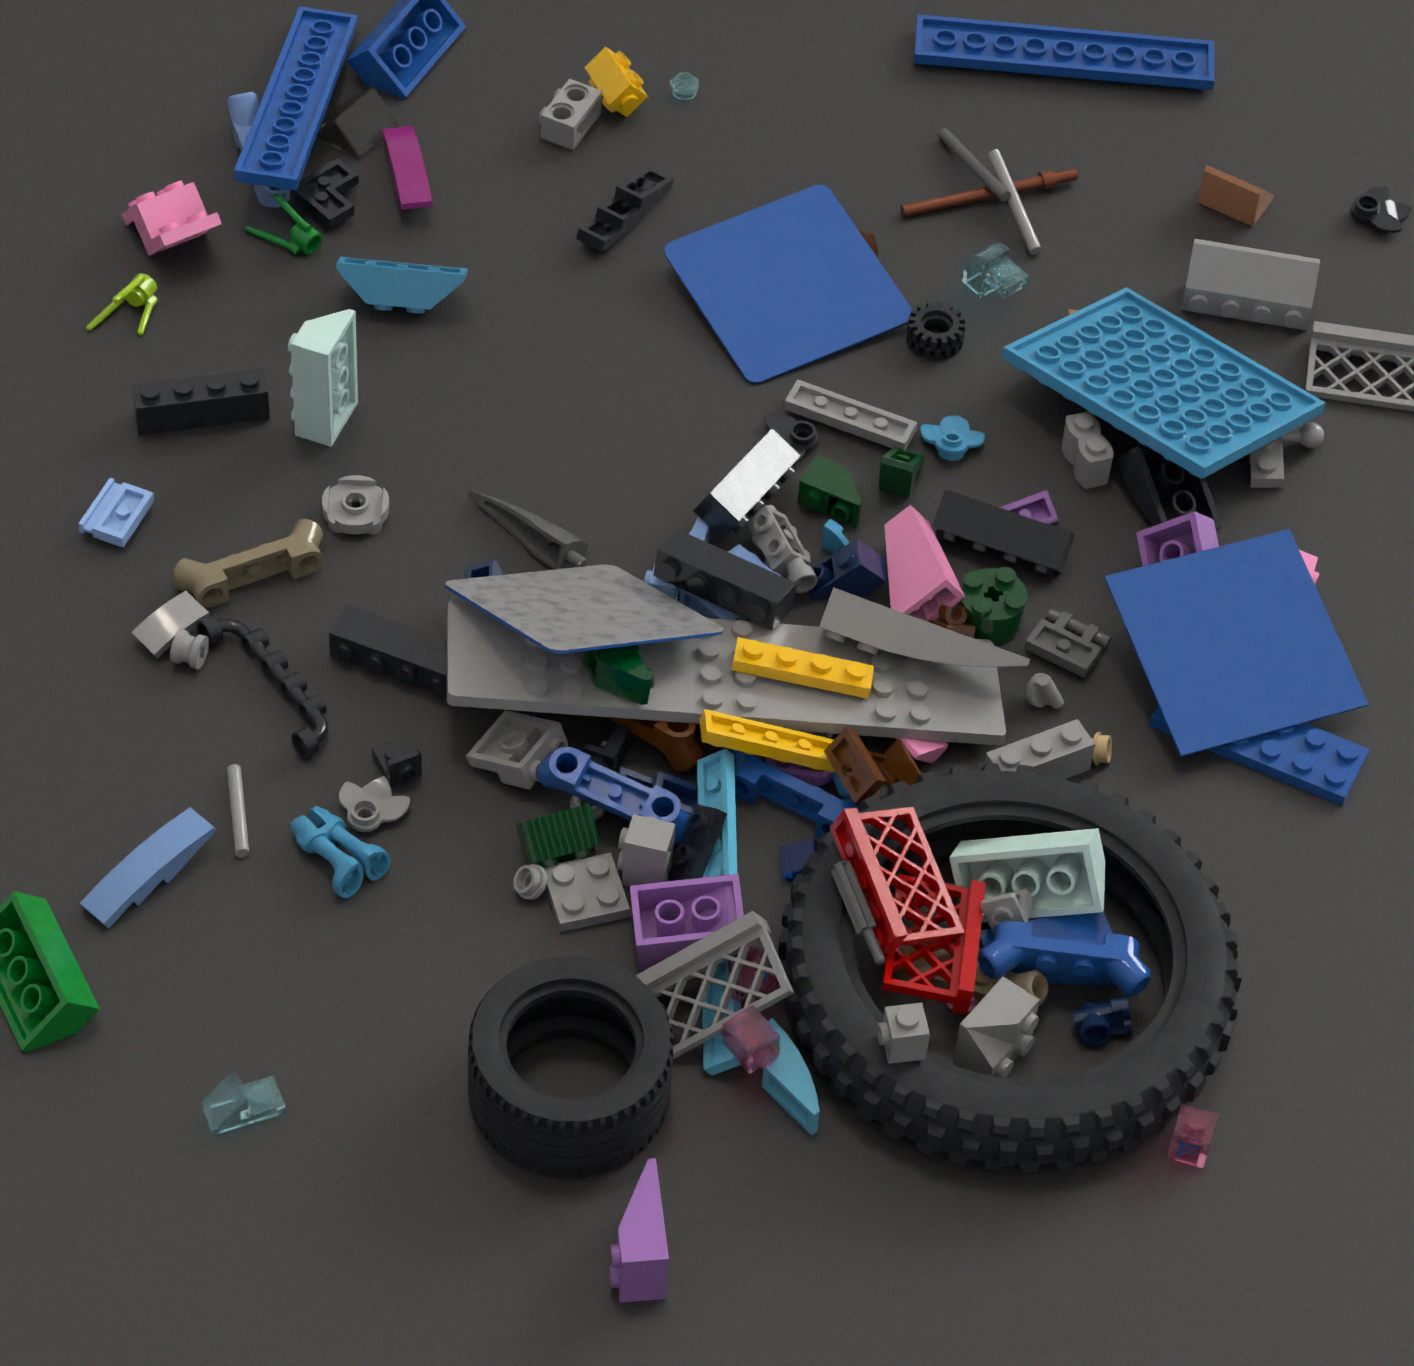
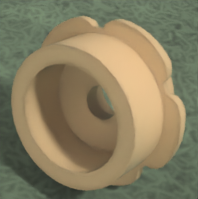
[1091,732,1112,766]

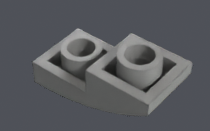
[131,591,210,659]

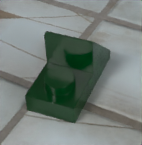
[879,447,925,498]

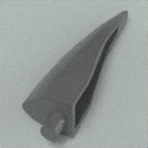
[468,490,588,570]

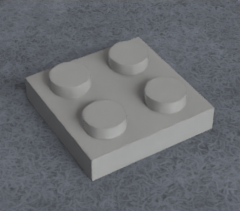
[544,852,630,932]

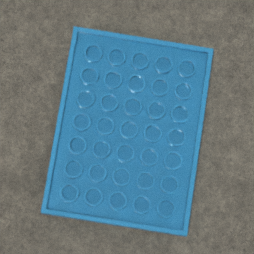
[1001,287,1326,479]

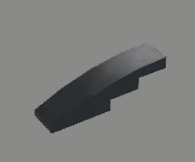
[576,166,674,252]

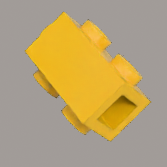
[584,46,648,117]

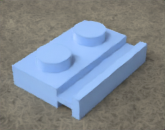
[78,478,154,547]

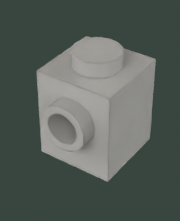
[877,1003,930,1064]

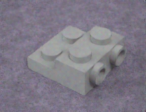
[466,710,568,789]

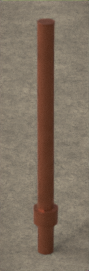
[900,168,1078,217]

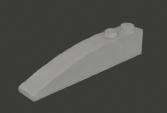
[819,587,1030,668]

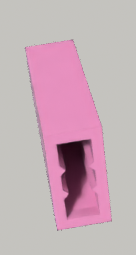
[884,505,965,622]

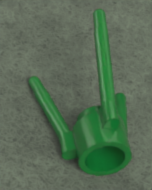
[244,194,323,255]

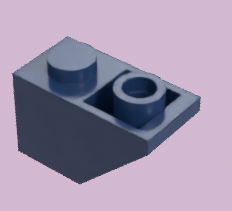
[809,539,887,600]

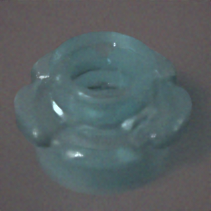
[670,72,699,100]

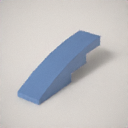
[80,807,216,929]

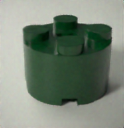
[957,567,1027,646]

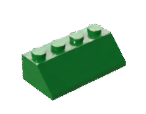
[0,891,100,1052]

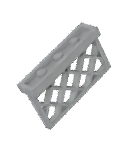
[1305,321,1414,412]
[636,911,794,1059]

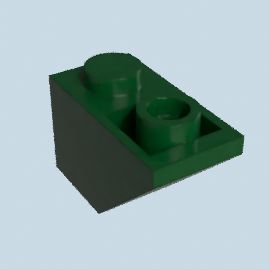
[797,455,862,528]
[584,645,654,705]

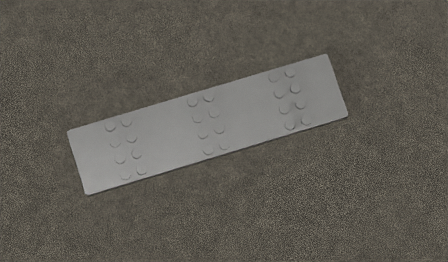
[447,599,1006,745]

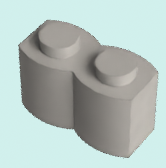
[1061,411,1113,489]

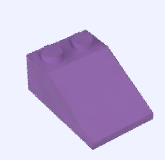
[1136,511,1219,566]
[630,874,744,970]
[609,1158,669,1303]

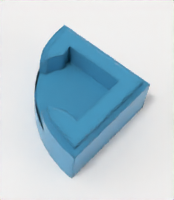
[821,519,849,554]

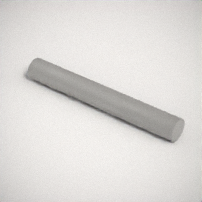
[227,764,249,858]

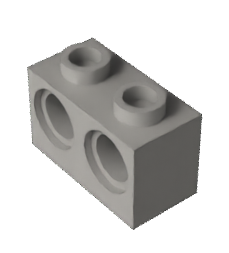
[538,78,602,150]

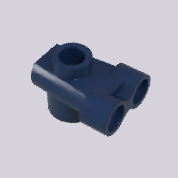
[1073,996,1133,1046]

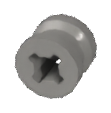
[170,629,209,670]

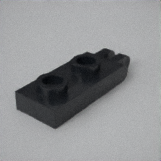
[668,804,727,881]

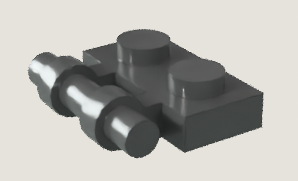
[1024,608,1112,678]

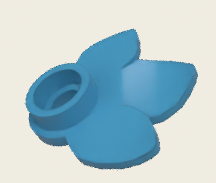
[920,415,985,461]

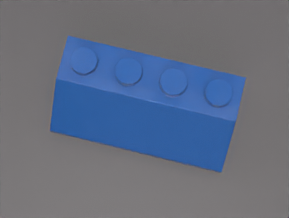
[346,0,466,99]

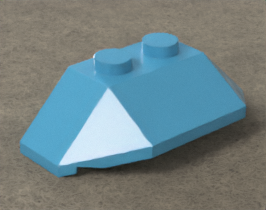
[336,257,468,313]

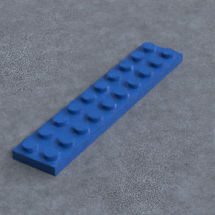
[234,6,358,190]
[914,14,1215,90]

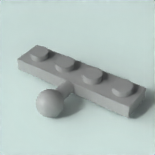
[1249,422,1324,488]

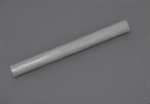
[988,149,1042,255]

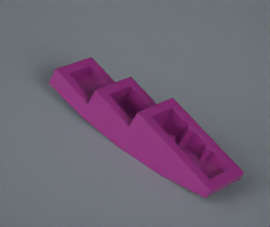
[382,126,433,210]

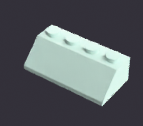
[288,309,358,447]
[949,828,1105,922]

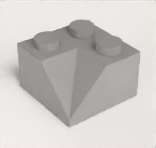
[953,977,1039,1078]

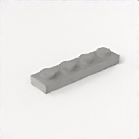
[784,379,917,450]

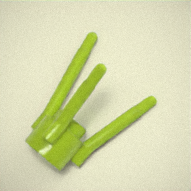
[86,273,158,336]

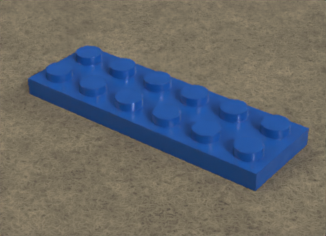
[1150,706,1370,806]

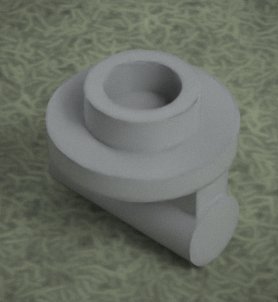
[1026,673,1064,709]

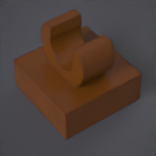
[928,605,975,638]

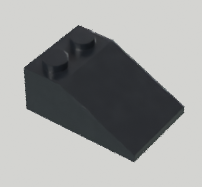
[1117,445,1222,529]

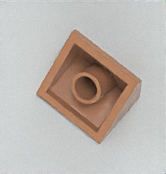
[1198,165,1274,226]

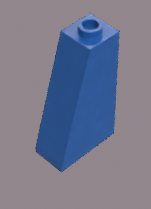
[977,912,1115,985]

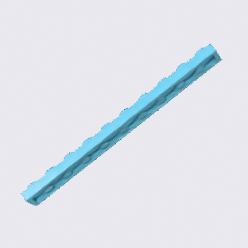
[697,748,743,1076]

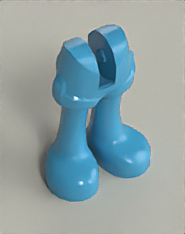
[290,806,391,899]

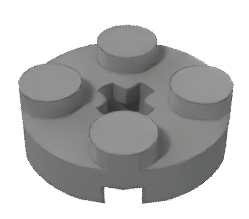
[322,475,389,534]

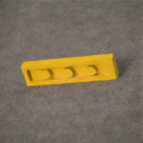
[731,637,874,699]
[699,709,835,773]

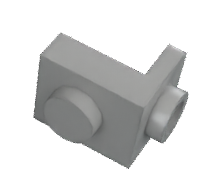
[981,889,1034,932]

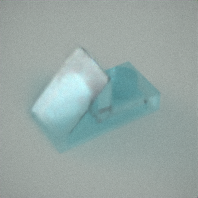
[201,1071,286,1135]

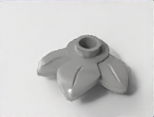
[339,776,410,832]

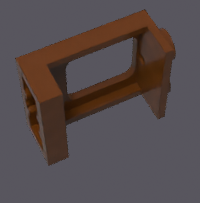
[824,727,922,804]

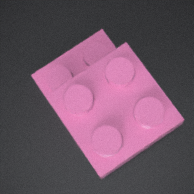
[121,180,222,256]

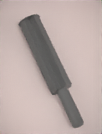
[830,860,885,965]

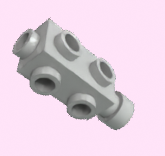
[747,505,818,593]

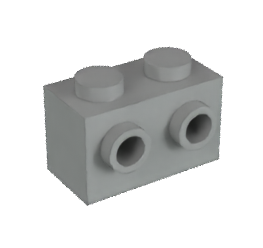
[617,814,675,887]

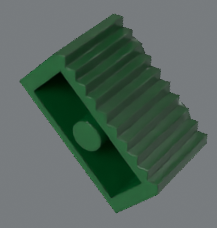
[516,803,601,868]

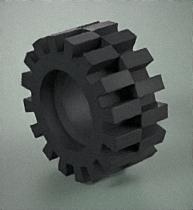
[906,301,966,360]

